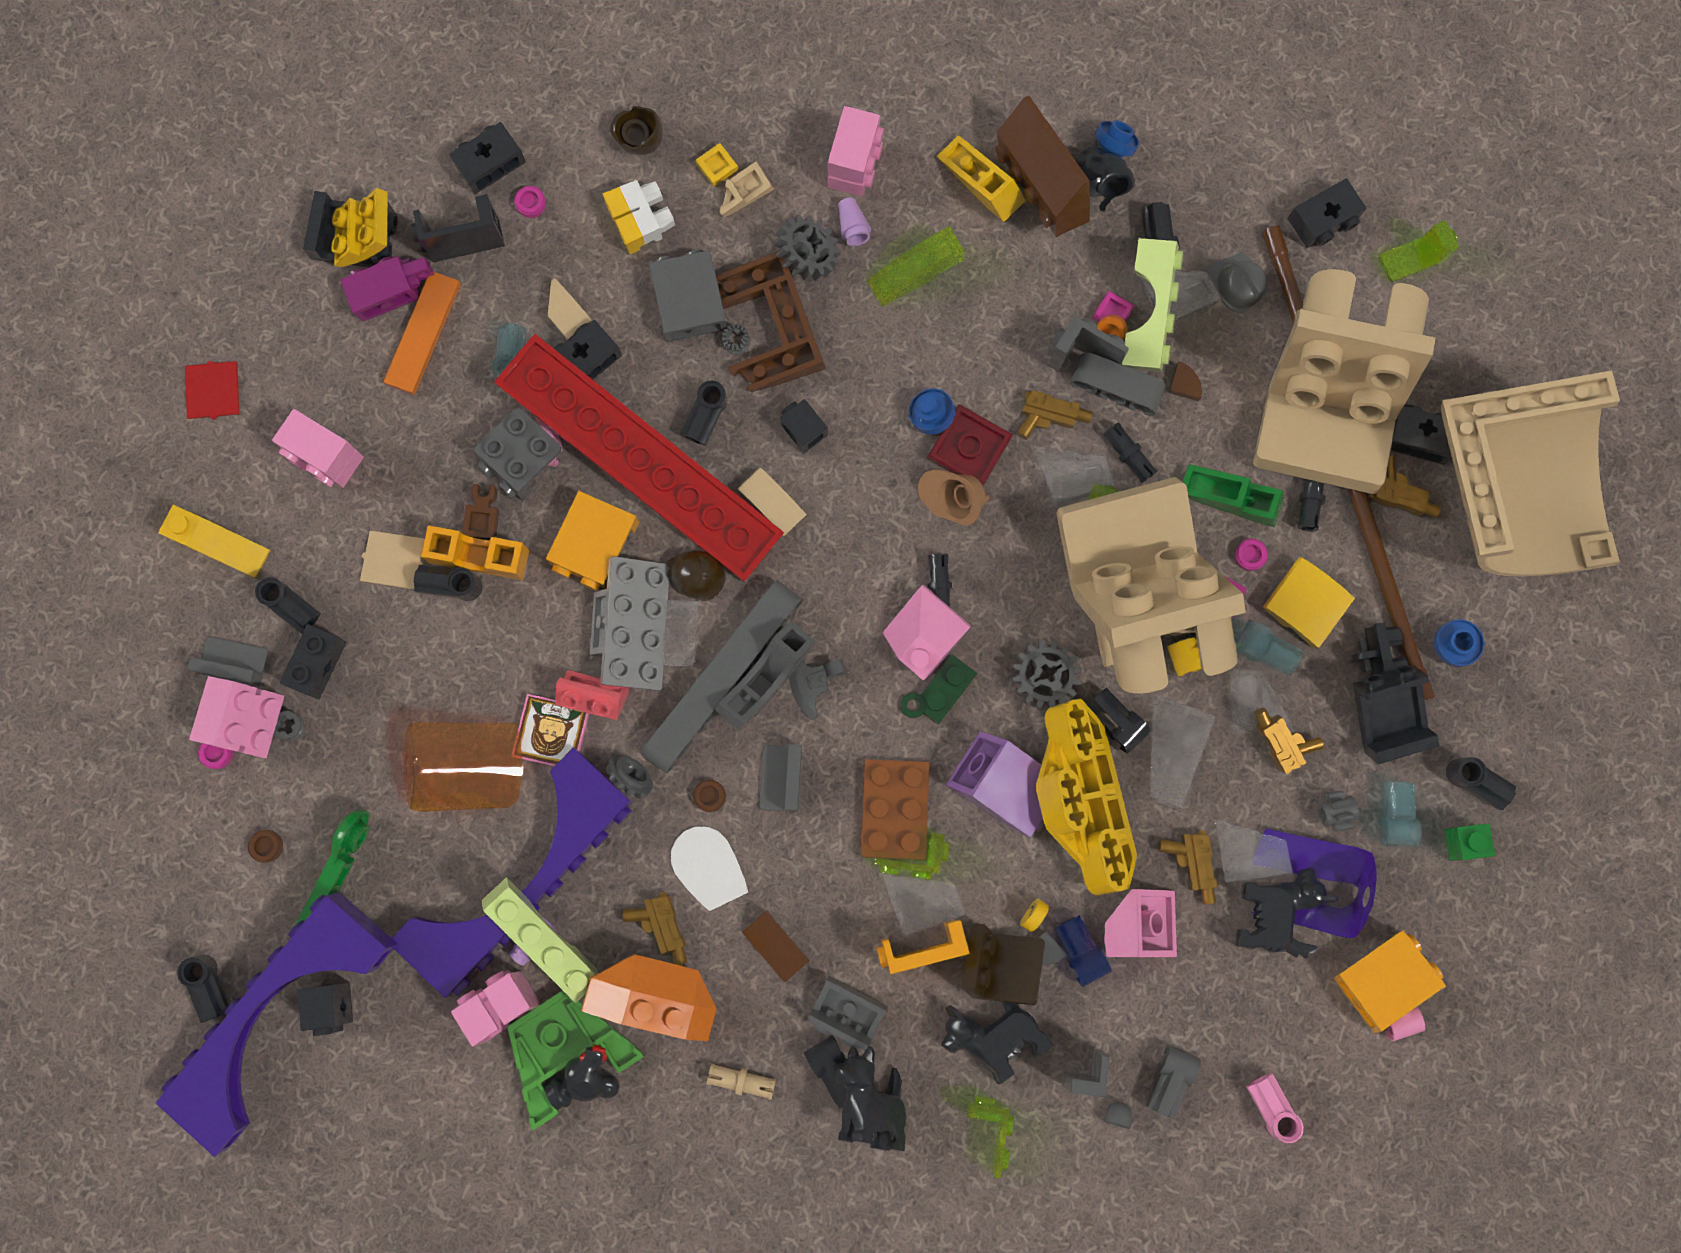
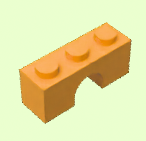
[421,525,529,581]

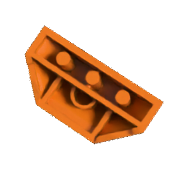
[581,954,717,1041]

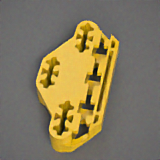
[1036,699,1137,895]

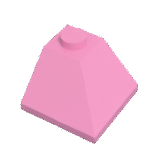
[883,585,971,680]
[1104,889,1177,957]

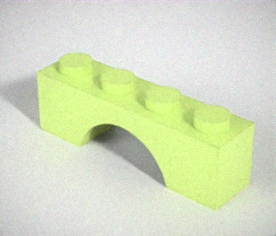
[1122,238,1183,372]
[482,877,598,1003]

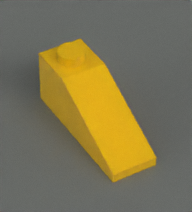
[936,135,1026,222]
[158,505,270,578]

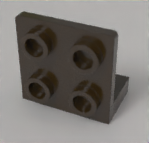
[962,923,1045,1006]

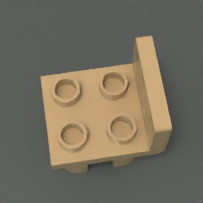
[1253,269,1436,494]
[1056,477,1246,693]

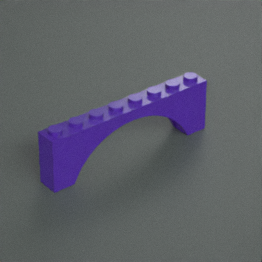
[392,747,633,998]
[155,892,397,1157]

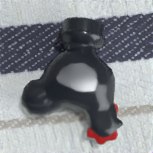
[545,1045,620,1110]

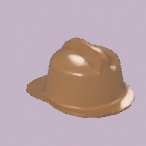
[918,469,990,526]

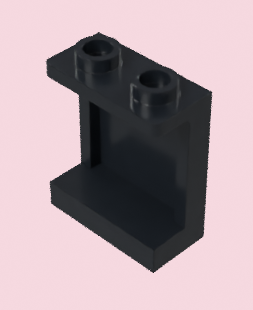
[303,191,398,268]
[1353,665,1439,764]

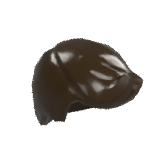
[610,106,663,155]
[667,550,726,601]

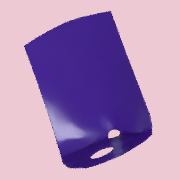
[1252,828,1377,938]

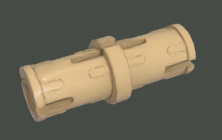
[707,1063,776,1100]

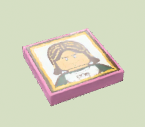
[511,694,590,766]

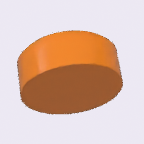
[1097,314,1128,341]

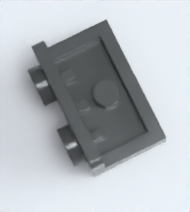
[807,976,888,1051]

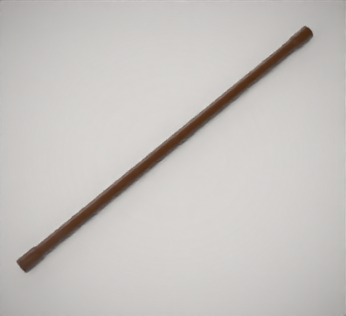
[1262,225,1435,700]

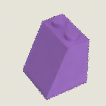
[946,731,1043,838]

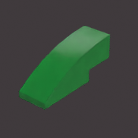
[1183,464,1284,527]

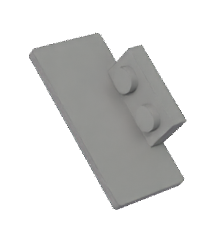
[590,556,669,690]

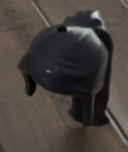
[1074,146,1136,212]

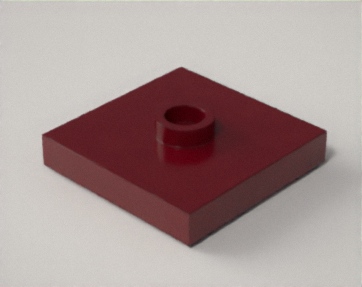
[927,404,1013,486]

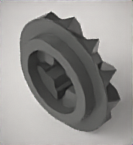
[605,755,653,799]

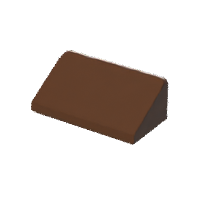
[742,910,810,982]

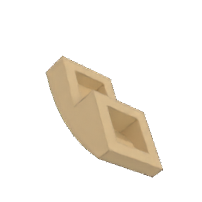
[737,467,807,536]

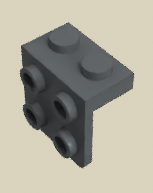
[1047,316,1129,372]
[472,408,561,502]

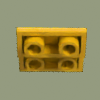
[332,188,388,267]
[1263,557,1355,648]

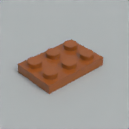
[861,759,929,860]

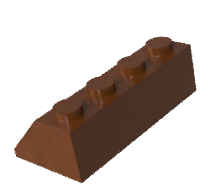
[995,96,1090,237]

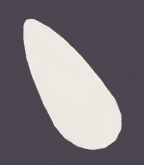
[671,827,748,911]

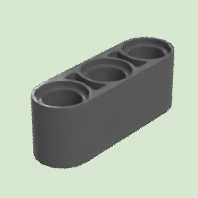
[1070,353,1166,416]

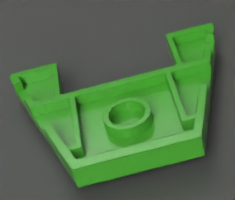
[508,990,645,1131]

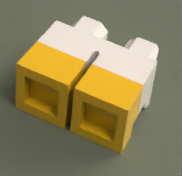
[602,180,675,255]

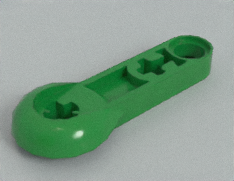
[295,809,370,925]

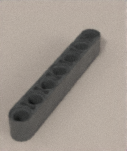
[641,580,803,774]

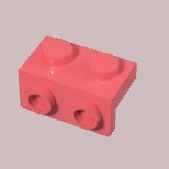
[555,670,629,720]

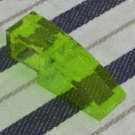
[867,226,965,307]

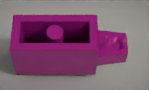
[340,256,434,321]

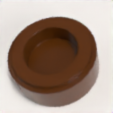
[693,780,726,812]
[248,830,283,863]

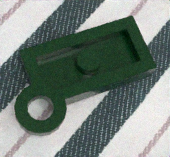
[900,654,978,725]

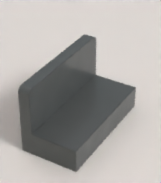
[187,637,269,687]
[760,744,802,812]
[1062,1049,1109,1097]

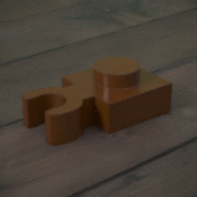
[462,484,499,540]

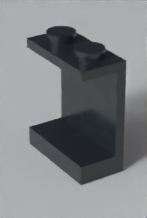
[411,194,505,263]

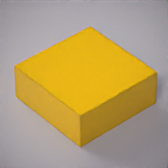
[695,143,738,187]

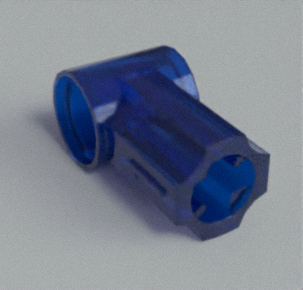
[1054,915,1112,987]

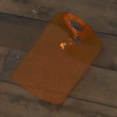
[403,722,522,812]

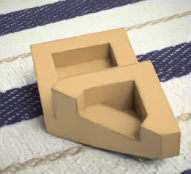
[720,161,774,217]
[548,278,592,341]

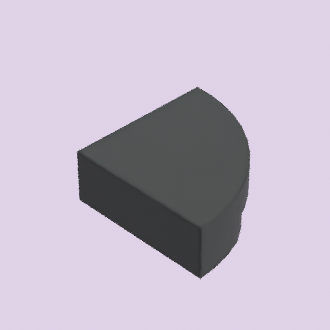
[1037,931,1068,965]

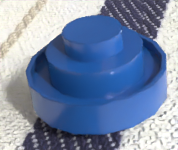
[1095,120,1140,157]
[909,388,956,435]
[1433,619,1485,667]

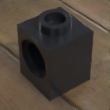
[780,399,828,454]

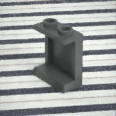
[649,249,727,342]

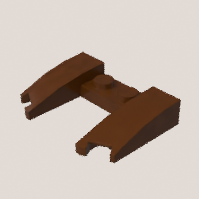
[716,251,826,392]

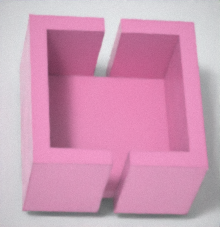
[827,106,884,197]
[272,408,364,488]
[189,676,284,758]
[451,970,541,1047]

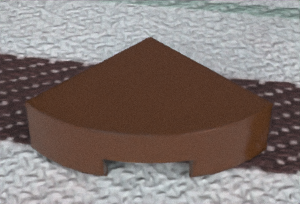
[1169,361,1202,401]

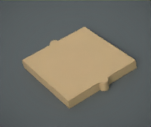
[360,530,425,590]

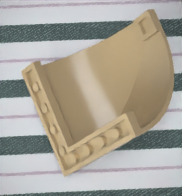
[1441,371,1620,577]

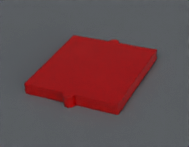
[185,361,240,420]

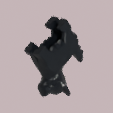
[1235,868,1338,959]
[941,1002,1054,1084]
[835,1046,907,1152]

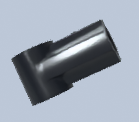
[1141,202,1180,251]
[680,380,728,446]
[413,565,483,601]
[255,577,321,634]
[1087,687,1151,754]
[1446,757,1517,810]
[177,954,229,1023]
[804,1035,847,1109]

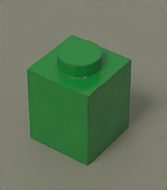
[1444,823,1495,861]

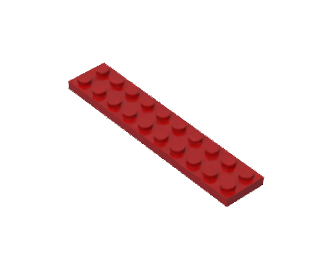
[494,333,784,583]

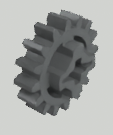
[774,214,841,281]
[1011,640,1082,710]

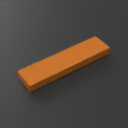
[383,271,461,395]

